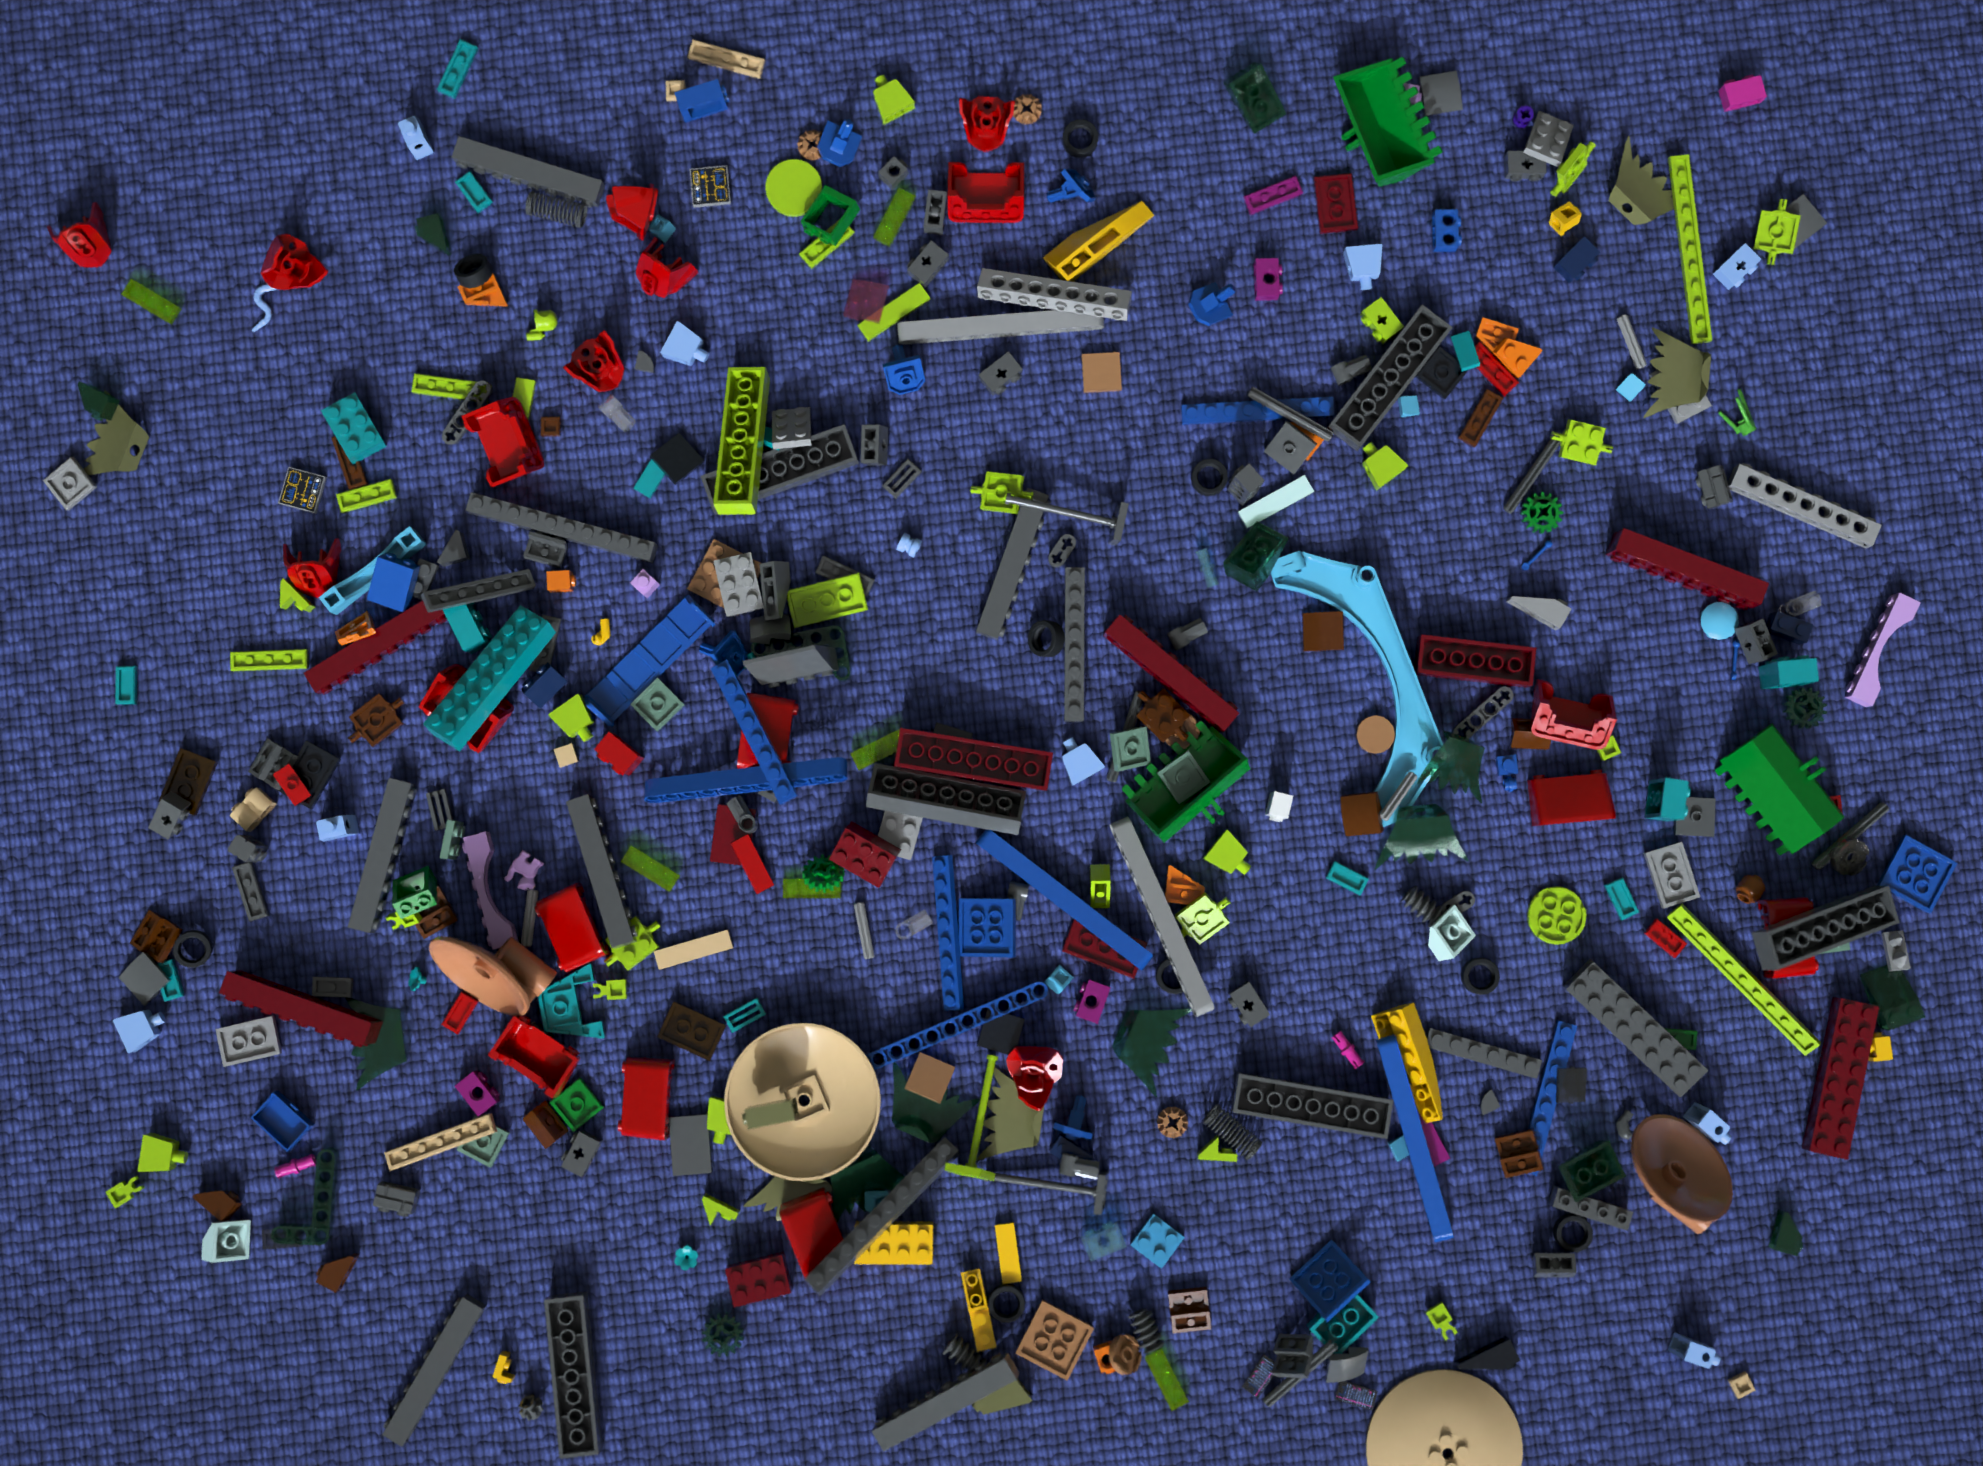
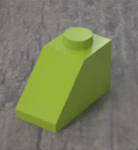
[1090,864,1111,908]

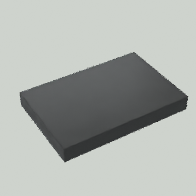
[669,1114,712,1176]

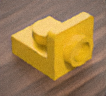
[492,1350,515,1384]

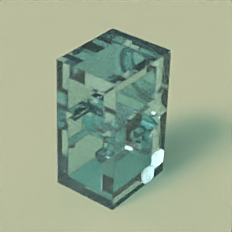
[1081,1221,1127,1262]

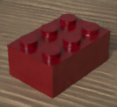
[829,821,902,888]
[725,1251,793,1307]

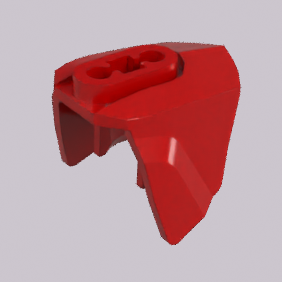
[959,96,1015,152]
[606,183,658,241]
[46,202,112,267]
[260,233,328,290]
[636,237,698,298]
[563,330,624,392]
[283,538,341,598]
[1006,1046,1063,1111]

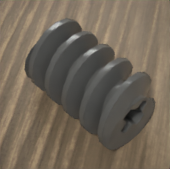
[1399,885,1442,928]
[1128,1308,1164,1353]
[943,1334,987,1373]

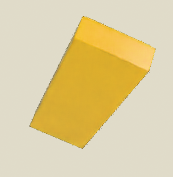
[995,1222,1022,1284]

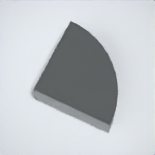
[635,350,654,373]
[1480,1089,1500,1115]

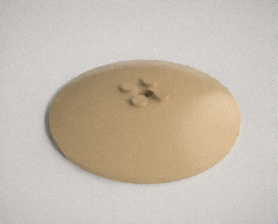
[724,1023,881,1181]
[1366,1369,1523,1466]

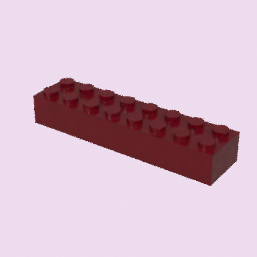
[1606,528,1769,610]
[1104,615,1239,733]
[893,728,1053,791]
[219,970,383,1047]
[1802,997,1879,1160]

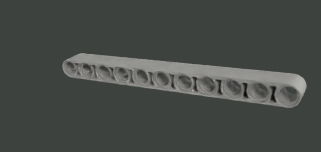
[897,310,1104,344]
[1110,817,1214,1017]

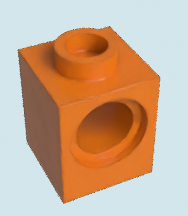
[546,570,576,593]
[1093,1341,1115,1374]

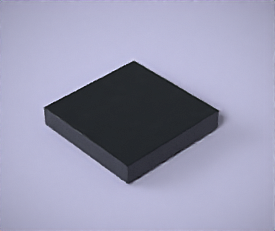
[1415,346,1468,400]
[650,433,704,485]
[977,1008,1025,1054]

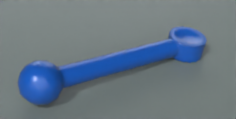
[1521,540,1552,571]
[1730,640,1740,680]

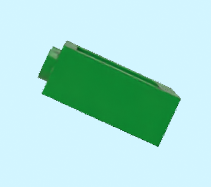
[800,185,860,246]
[392,865,437,919]

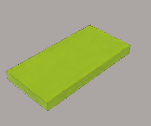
[787,573,869,628]

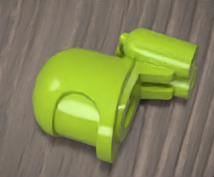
[526,309,558,341]

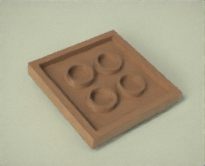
[687,539,761,616]
[1015,1299,1094,1381]

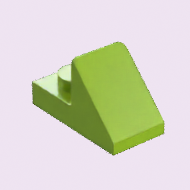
[280,578,315,612]
[1196,1135,1237,1162]
[702,1194,741,1225]

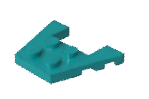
[538,964,606,1039]

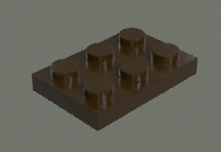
[158,748,218,816]
[657,1001,727,1061]

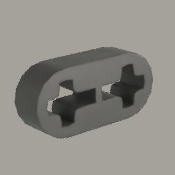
[1048,534,1076,568]
[1441,891,1475,915]

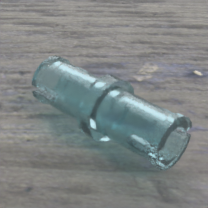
[1195,548,1219,588]

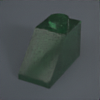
[415,213,451,255]
[78,381,120,421]
[1768,1209,1803,1257]

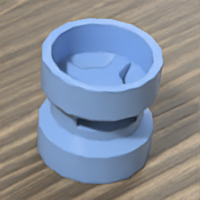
[897,533,922,558]

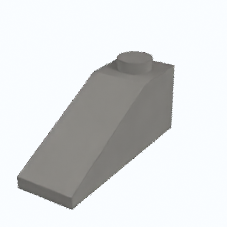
[1506,596,1571,631]

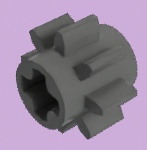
[518,1395,544,1421]

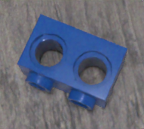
[1432,209,1462,252]

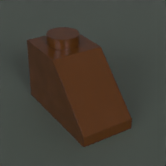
[192,1190,243,1222]
[316,1253,360,1293]

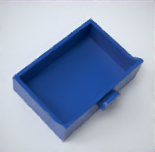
[251,1091,315,1152]

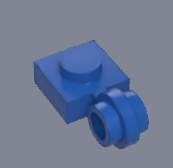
[1495,754,1518,792]

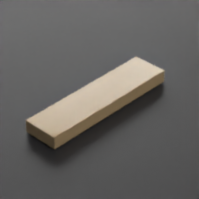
[688,40,765,79]
[654,930,734,970]

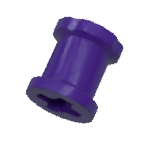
[1513,106,1534,128]

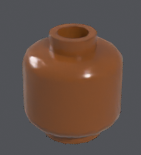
[1735,875,1765,904]

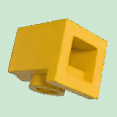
[1549,201,1582,236]
[1868,1032,1893,1062]

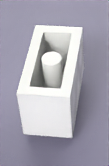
[1265,791,1293,822]

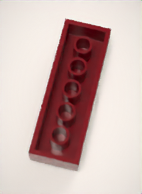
[1414,634,1536,688]

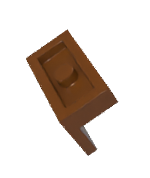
[1510,718,1551,750]
[523,1101,569,1149]

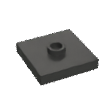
[1264,421,1317,474]
[1674,797,1716,837]

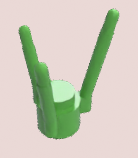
[1718,389,1757,436]

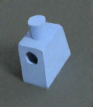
[398,116,434,160]
[1343,244,1382,290]
[660,321,709,366]
[1062,737,1105,786]
[316,815,360,842]
[113,1010,166,1053]
[1683,1102,1732,1144]
[1668,1332,1720,1369]

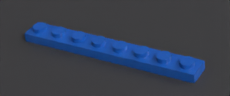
[1181,397,1334,425]
[711,659,798,805]
[932,855,964,1011]
[1527,1020,1577,1176]

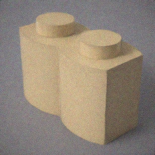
[230,787,277,832]

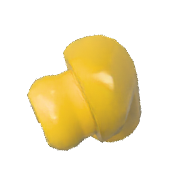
[591,619,611,645]

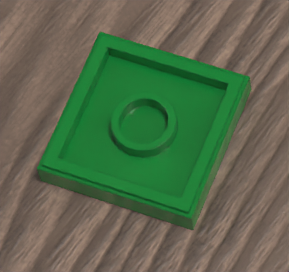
[550,1077,604,1132]

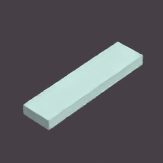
[1238,475,1314,529]

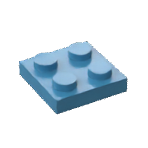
[1130,1213,1185,1269]

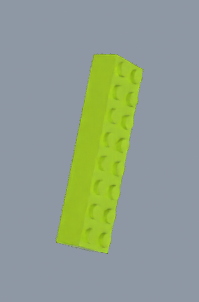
[713,367,770,515]

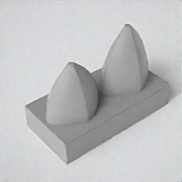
[1881,931,1911,972]

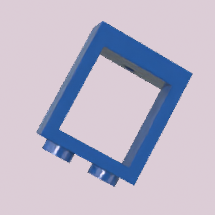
[674,79,729,123]

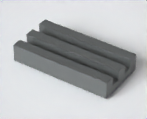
[882,459,922,499]
[426,789,453,831]

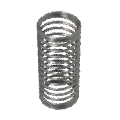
[525,191,587,228]
[1203,1104,1263,1160]

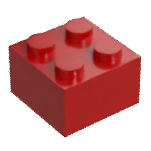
[594,732,644,776]

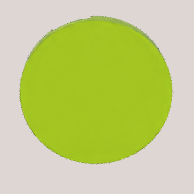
[765,159,822,217]
[1527,887,1586,945]

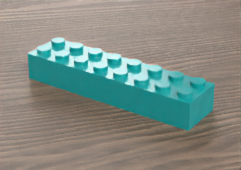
[423,605,556,752]

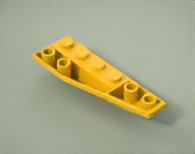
[1043,201,1154,282]
[1371,1002,1443,1123]

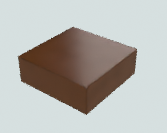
[541,417,561,437]

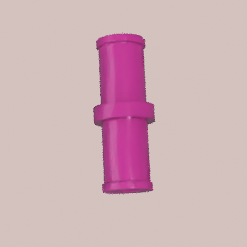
[1331,1031,1364,1069]
[274,1154,317,1179]

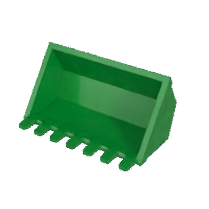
[1333,57,1443,187]
[1121,721,1250,843]
[1715,724,1845,855]

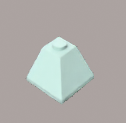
[1428,904,1476,961]
[201,1219,251,1263]

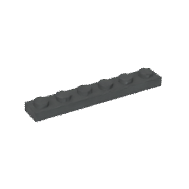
[421,569,536,613]
[1426,1028,1542,1079]

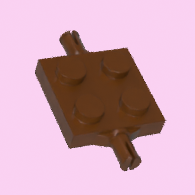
[1136,688,1191,743]
[348,693,405,747]

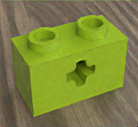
[1360,297,1404,344]

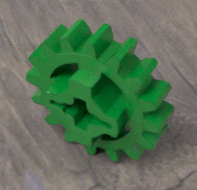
[1520,492,1564,534]
[802,854,845,893]

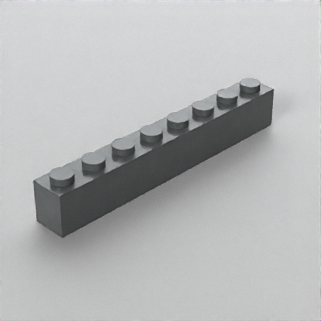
[452,136,605,208]
[976,488,1051,641]
[1064,567,1085,722]
[348,778,417,933]
[566,794,638,949]
[382,1294,487,1447]
[872,1352,1019,1452]

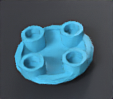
[1700,602,1739,640]

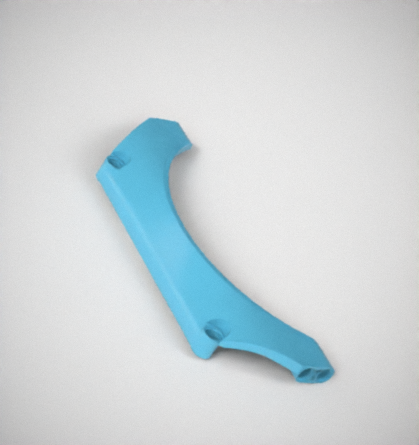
[1267,551,1447,827]

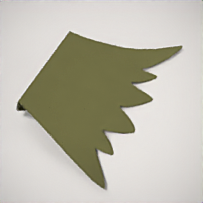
[1609,136,1674,225]
[1643,327,1711,418]
[83,390,149,475]
[977,1067,1044,1160]
[743,1176,833,1221]

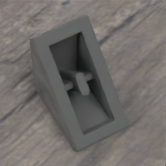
[437,530,470,567]

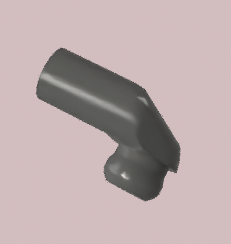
[1616,1109,1634,1140]

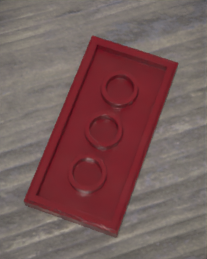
[1062,919,1147,979]

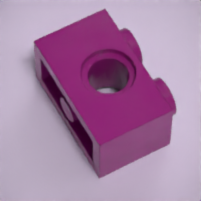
[1254,258,1283,301]
[1073,979,1111,1024]
[455,1070,501,1117]

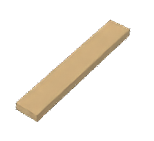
[384,1113,497,1171]

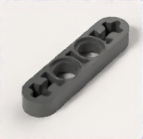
[442,381,493,445]
[1452,687,1514,742]

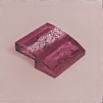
[843,280,889,324]

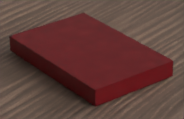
[1313,173,1358,234]
[710,804,756,865]

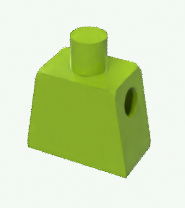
[873,75,915,125]
[1362,442,1408,491]
[548,694,594,742]
[1203,830,1251,875]
[707,1096,731,1144]
[137,1133,188,1172]

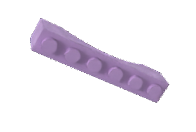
[1845,593,1921,707]
[462,832,519,950]

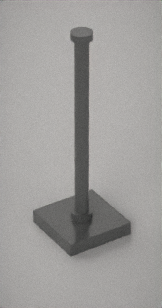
[1005,493,1129,546]
[985,1170,1109,1215]

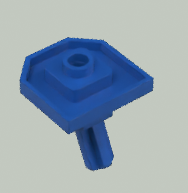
[817,119,862,167]
[1047,169,1097,203]
[1188,282,1236,326]
[882,344,925,395]
[699,630,748,676]
[1052,1095,1092,1141]

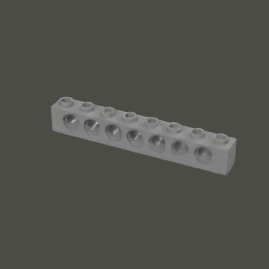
[977,268,1132,321]
[1728,463,1882,548]

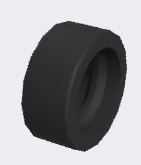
[1063,119,1098,158]
[454,253,493,288]
[1191,458,1228,496]
[1028,620,1065,657]
[173,930,212,968]
[1155,958,1183,994]
[1461,958,1500,995]
[1553,1214,1593,1252]
[988,1284,1025,1323]

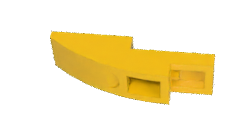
[961,1268,997,1352]

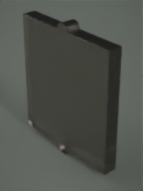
[1556,1066,1587,1104]

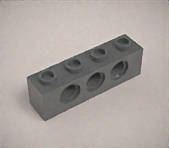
[1227,463,1265,506]
[1547,1185,1633,1231]

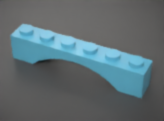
[319,526,427,615]

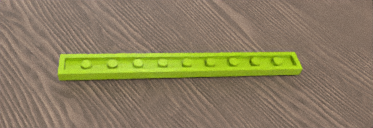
[1668,154,1712,344]
[1667,903,1821,1056]

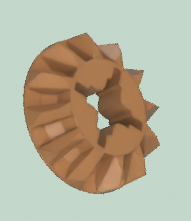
[1013,94,1042,124]
[797,129,822,160]
[1157,1107,1188,1138]

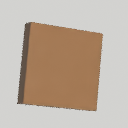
[1081,352,1122,393]
[904,1052,955,1104]

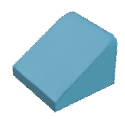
[648,214,676,242]
[1616,373,1646,402]
[1398,396,1420,417]
[1044,965,1074,994]
[1387,1135,1409,1161]
[865,1191,889,1212]

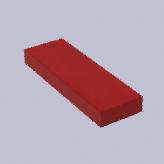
[1475,342,1519,396]
[730,834,774,894]

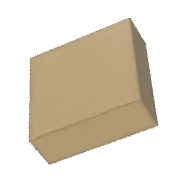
[666,80,686,101]
[554,743,579,768]
[1728,1371,1755,1399]

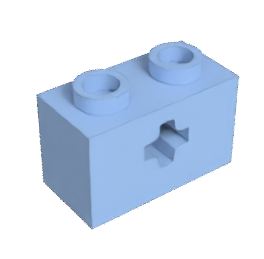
[1713,243,1761,290]

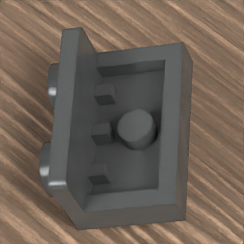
[523,531,568,568]

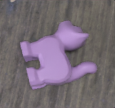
[504,850,544,891]

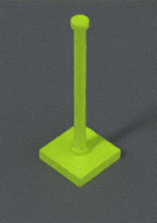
[944,1055,998,1181]

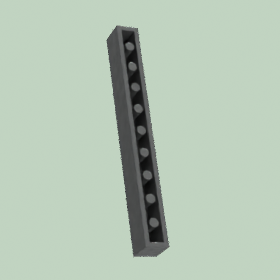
[466,492,658,564]
[805,1137,959,1296]

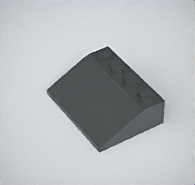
[743,645,839,688]

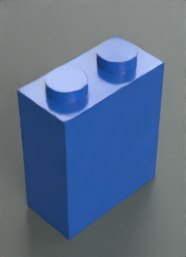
[367,553,420,612]

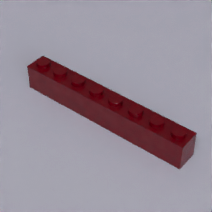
[304,600,447,695]

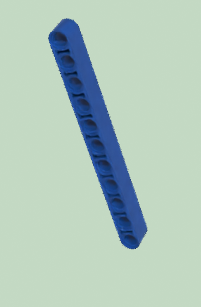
[644,757,847,803]
[975,829,1154,971]
[866,981,1048,1070]
[1376,1034,1454,1243]

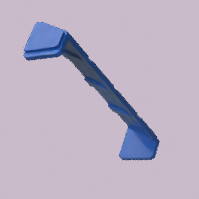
[583,594,716,727]

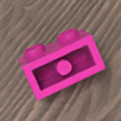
[1718,75,1767,112]

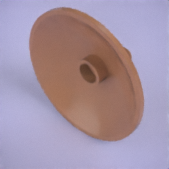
[429,936,557,1016]
[1631,1114,1733,1234]

